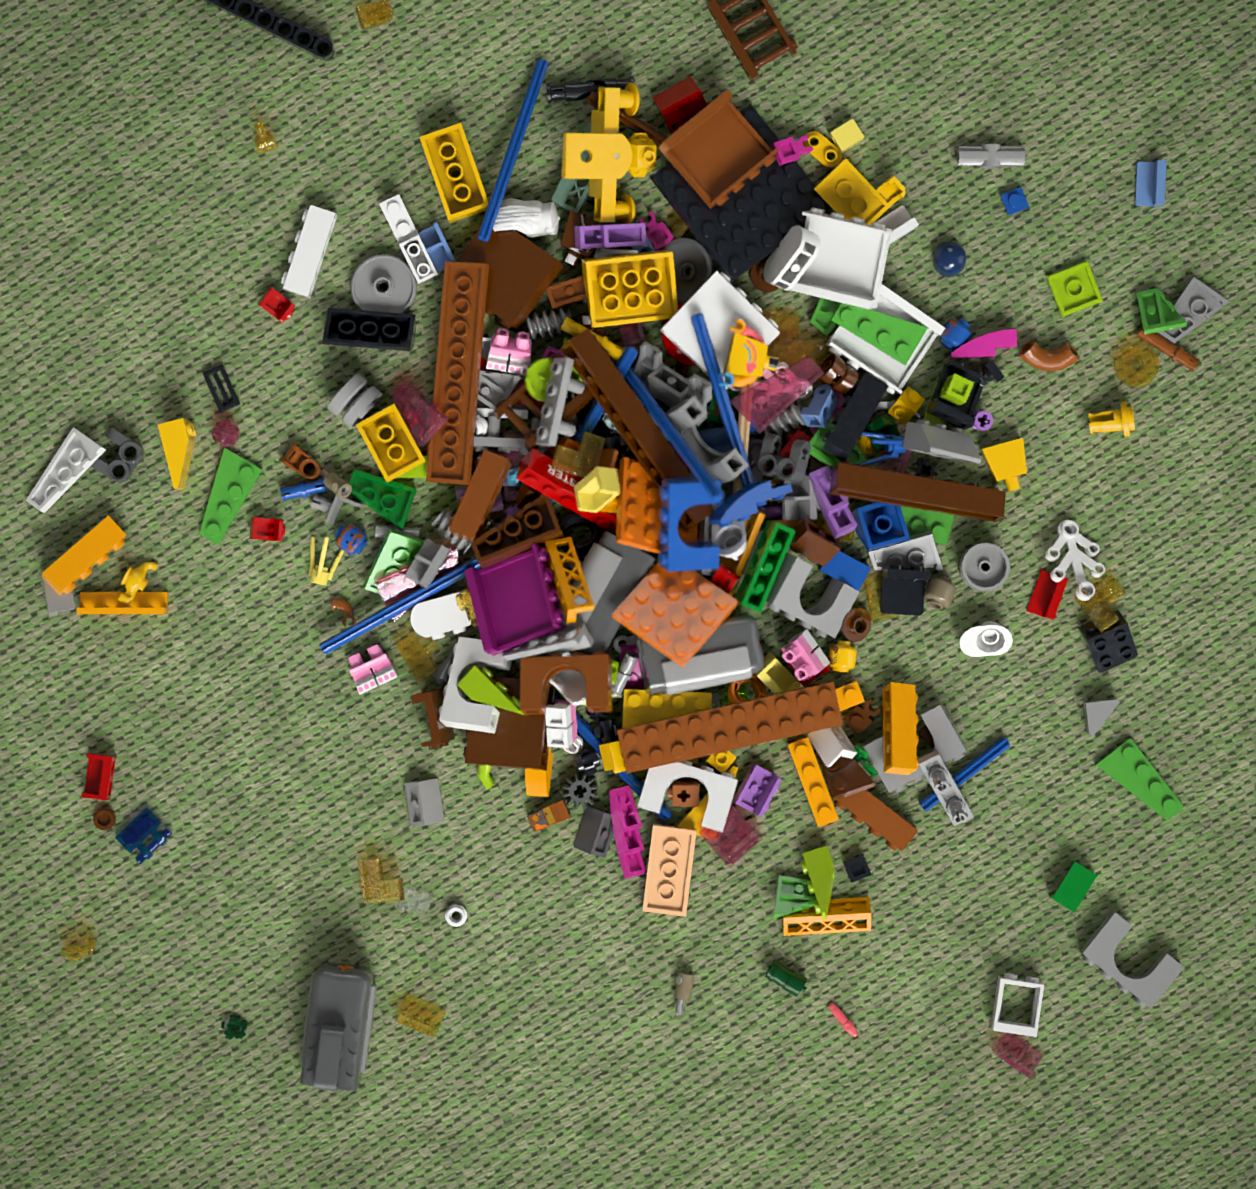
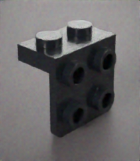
[880,565,931,616]
[1078,610,1138,673]

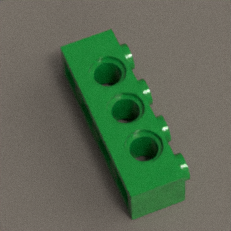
[735,520,795,613]

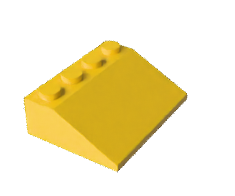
[581,249,678,328]

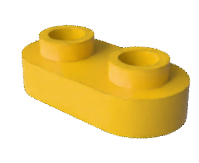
[803,131,842,168]

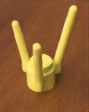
[308,536,344,585]

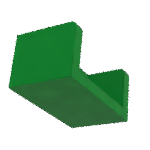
[1049,860,1098,912]

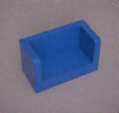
[819,551,871,591]

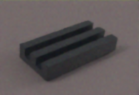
[202,364,241,413]

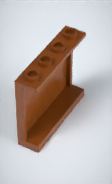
[659,89,779,209]

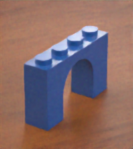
[658,476,721,572]

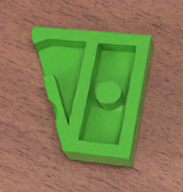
[1136,288,1187,335]
[773,875,817,918]

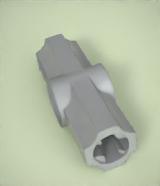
[957,144,1025,168]

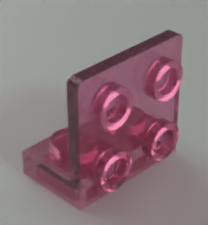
[699,805,763,868]

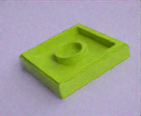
[1046,260,1103,318]

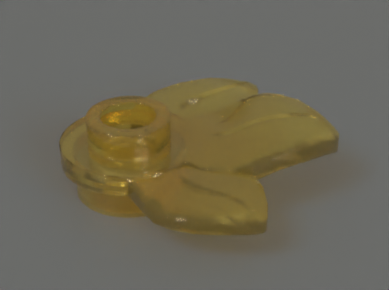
[456,587,478,627]

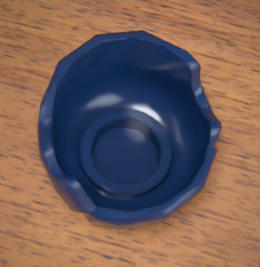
[933,241,966,278]

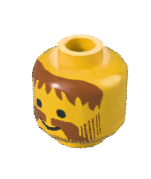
[828,640,857,673]

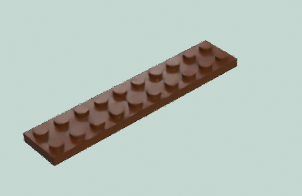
[426,261,489,485]
[617,681,843,773]

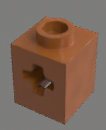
[668,779,699,807]

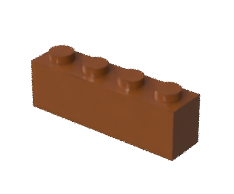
[448,450,512,542]
[833,790,918,851]

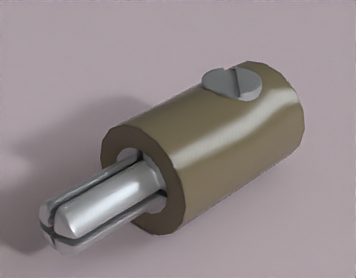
[320,469,352,498]
[674,972,694,1015]

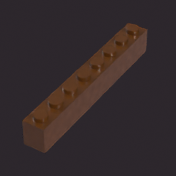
[830,461,1006,522]

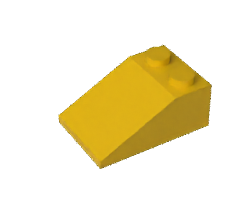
[356,404,426,483]
[158,418,197,490]

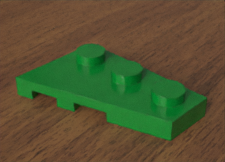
[349,469,417,531]

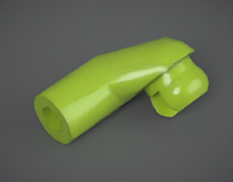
[477,766,495,790]

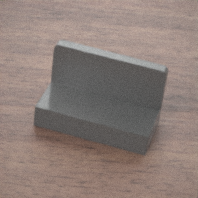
[574,806,614,858]

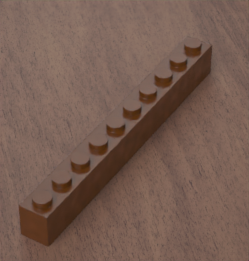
[561,328,715,530]

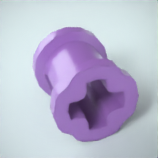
[971,410,993,431]

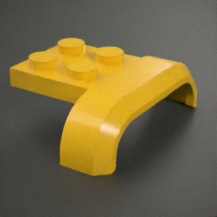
[813,158,905,225]

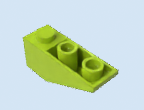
[457,666,524,715]
[800,846,836,920]

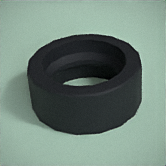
[559,513,600,556]

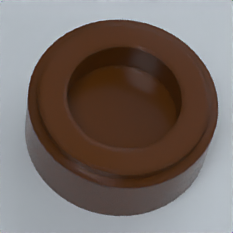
[93,808,116,830]

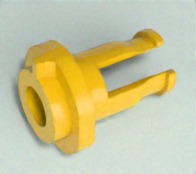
[1088,401,1135,437]

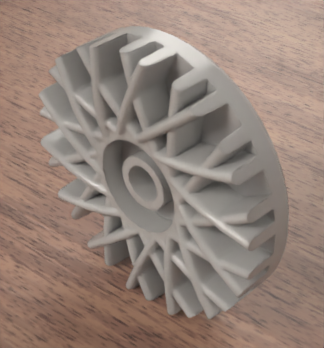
[351,254,417,314]

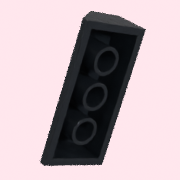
[322,308,416,351]

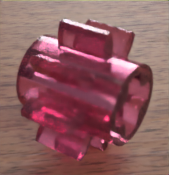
[212,420,239,448]

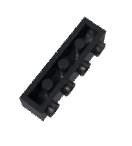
[822,373,889,461]

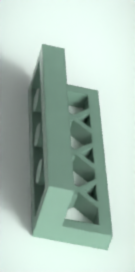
[551,122,591,214]

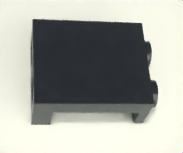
[926,360,990,430]

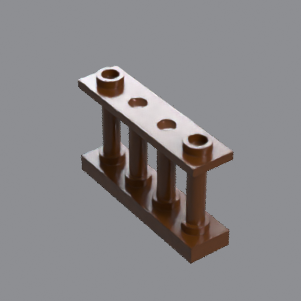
[707,0,798,82]
[495,353,595,452]

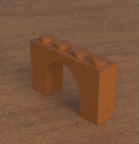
[520,652,612,715]

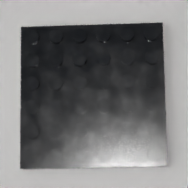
[650,104,831,283]

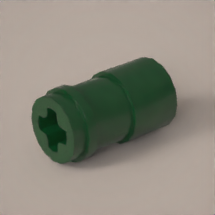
[765,960,807,997]

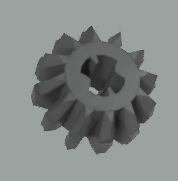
[562,772,599,809]

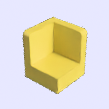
[829,119,864,154]

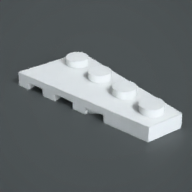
[26,427,106,513]

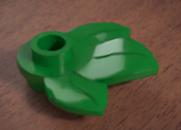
[852,743,878,777]

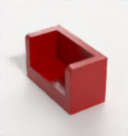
[81,752,116,801]

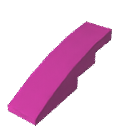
[609,785,647,879]

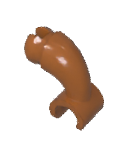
[331,597,357,627]

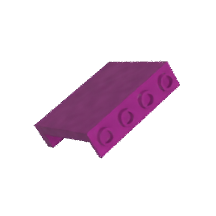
[464,543,564,656]

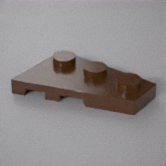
[815,749,875,800]

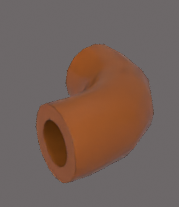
[1018,340,1080,372]

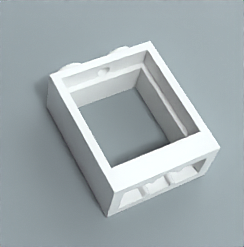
[991,973,1044,1037]

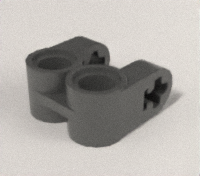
[91,427,144,482]
[757,433,811,483]

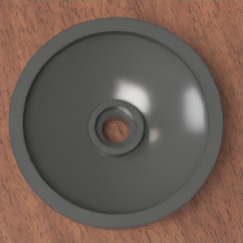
[662,238,713,304]

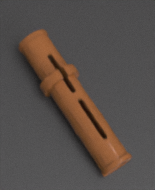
[1137,327,1200,372]

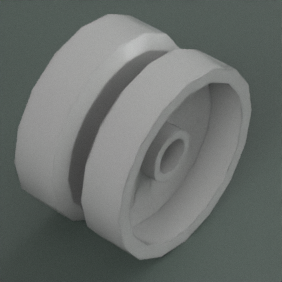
[327,373,382,429]
[959,543,1010,591]

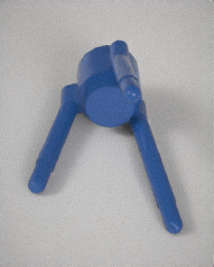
[856,431,906,466]

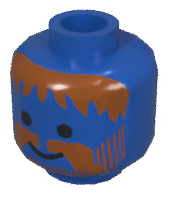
[939,318,972,352]
[334,523,368,555]

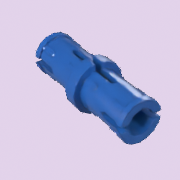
[280,478,326,501]

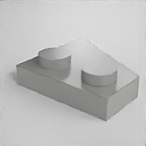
[478,370,522,411]

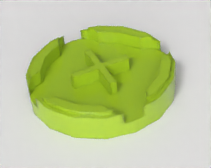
[525,358,554,402]

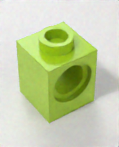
[939,373,974,406]

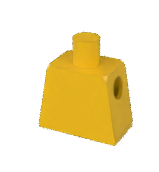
[980,438,1027,492]

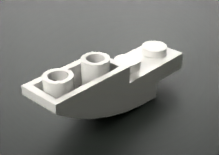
[379,194,438,284]

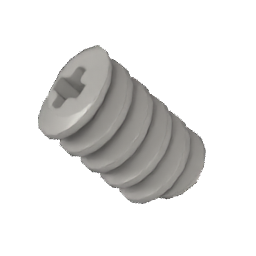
[526,306,571,340]
[757,398,806,436]
[431,508,472,555]

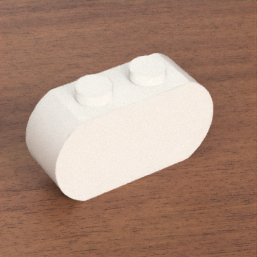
[764,226,820,291]
[410,592,476,640]

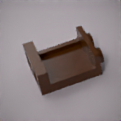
[410,688,455,750]

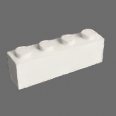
[281,205,338,298]

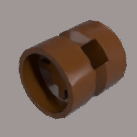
[817,353,859,394]

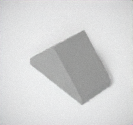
[1083,699,1120,737]

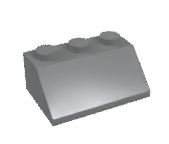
[902,419,981,463]

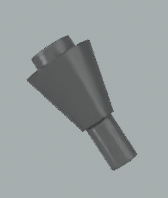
[432,647,454,688]

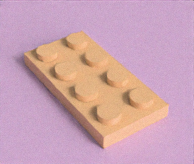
[642,824,697,917]

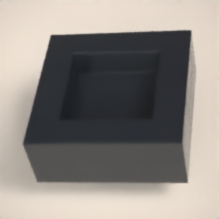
[983,360,1005,384]
[843,854,872,883]

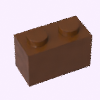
[789,517,841,567]

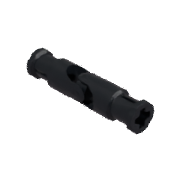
[546,76,634,104]

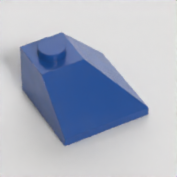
[851,502,910,551]

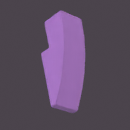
[574,223,646,249]
[809,465,857,539]

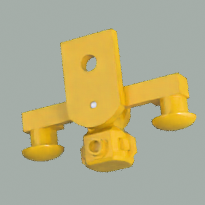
[562,82,657,224]

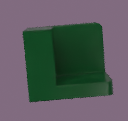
[865,416,901,450]

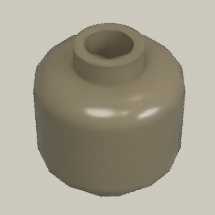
[924,575,956,610]

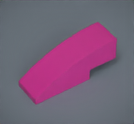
[949,329,1017,359]

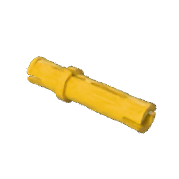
[560,317,625,361]

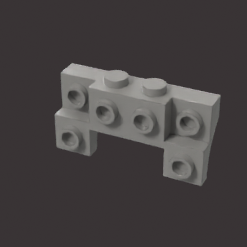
[634,341,712,426]

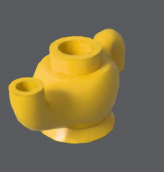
[118,562,159,604]

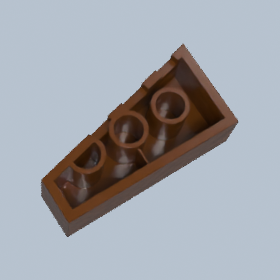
[471,494,564,569]

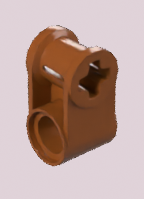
[279,442,322,480]

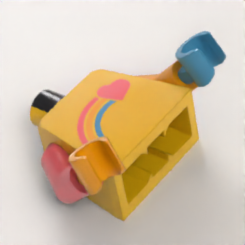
[719,318,778,387]

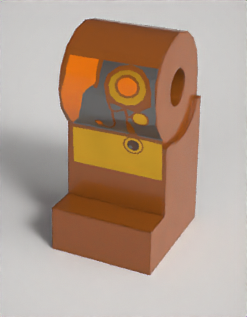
[527,798,572,832]

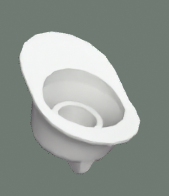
[711,519,747,561]
[959,621,1013,657]

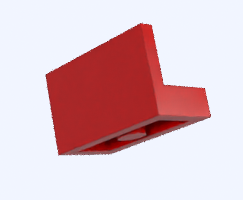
[1027,570,1068,620]

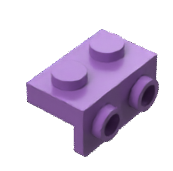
[732,763,782,817]

